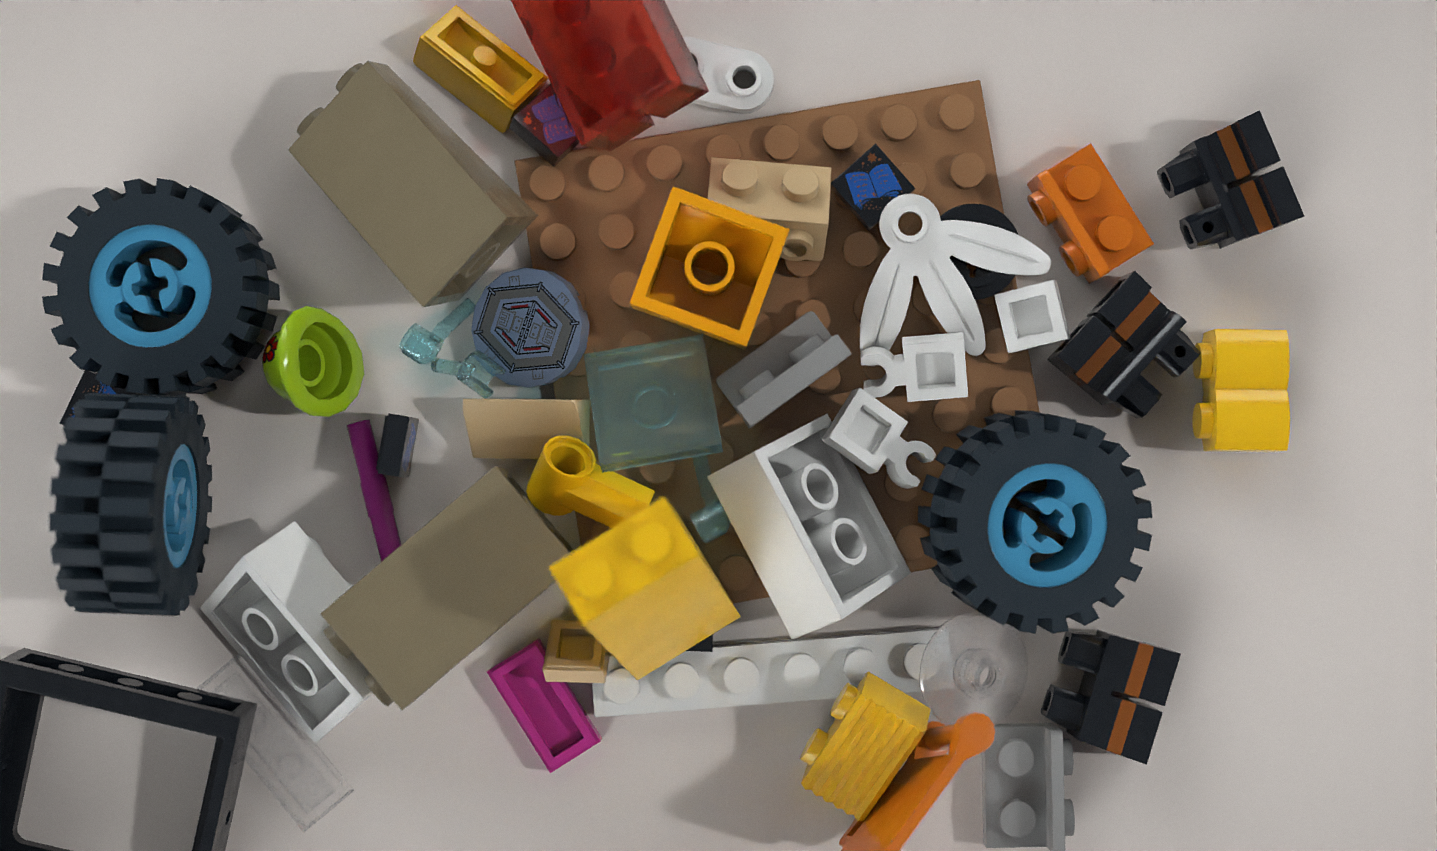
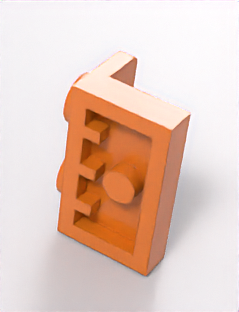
[1027,143,1154,284]

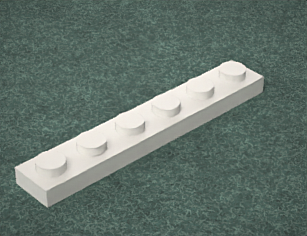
[592,627,953,718]

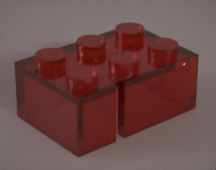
[511,0,709,151]

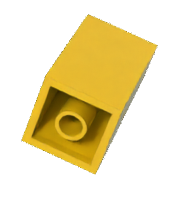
[548,497,741,680]

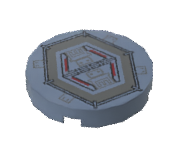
[471,267,590,388]

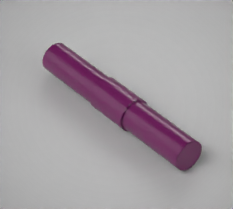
[346,420,402,562]

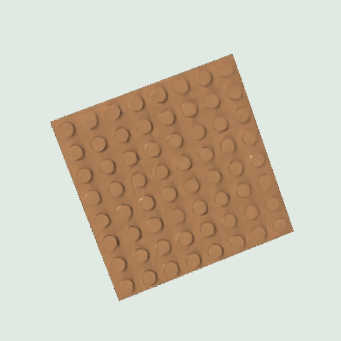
[514,80,1063,604]

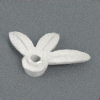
[860,194,1051,366]

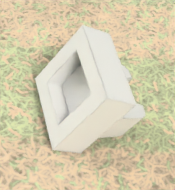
[994,280,1070,353]

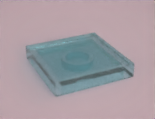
[584,334,723,473]

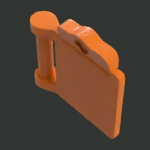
[839,712,995,851]

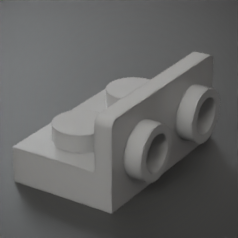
[716,311,852,429]
[981,723,1075,851]

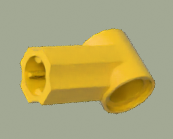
[526,436,655,528]

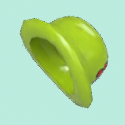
[262,306,364,417]

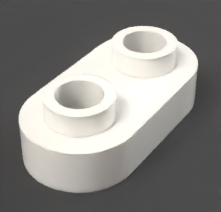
[656,37,774,114]

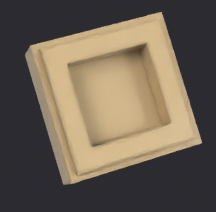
[543,620,610,683]

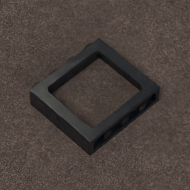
[0,648,257,851]

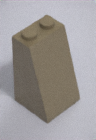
[288,61,538,307]
[320,466,575,711]

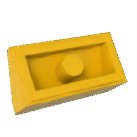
[413,5,548,133]

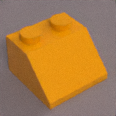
[630,186,790,350]

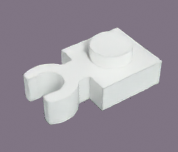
[861,332,968,402]
[821,388,936,489]

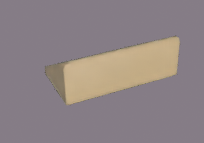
[463,399,590,459]

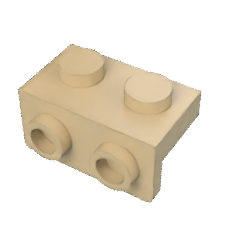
[707,157,831,261]

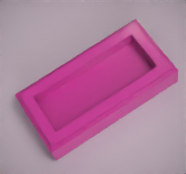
[487,638,602,773]

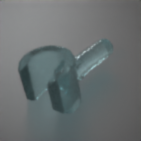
[399,298,475,364]
[430,350,506,398]
[689,454,730,543]

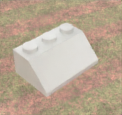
[707,414,911,639]
[200,521,373,744]

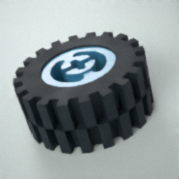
[42,178,280,397]
[49,393,212,616]
[918,410,1153,634]

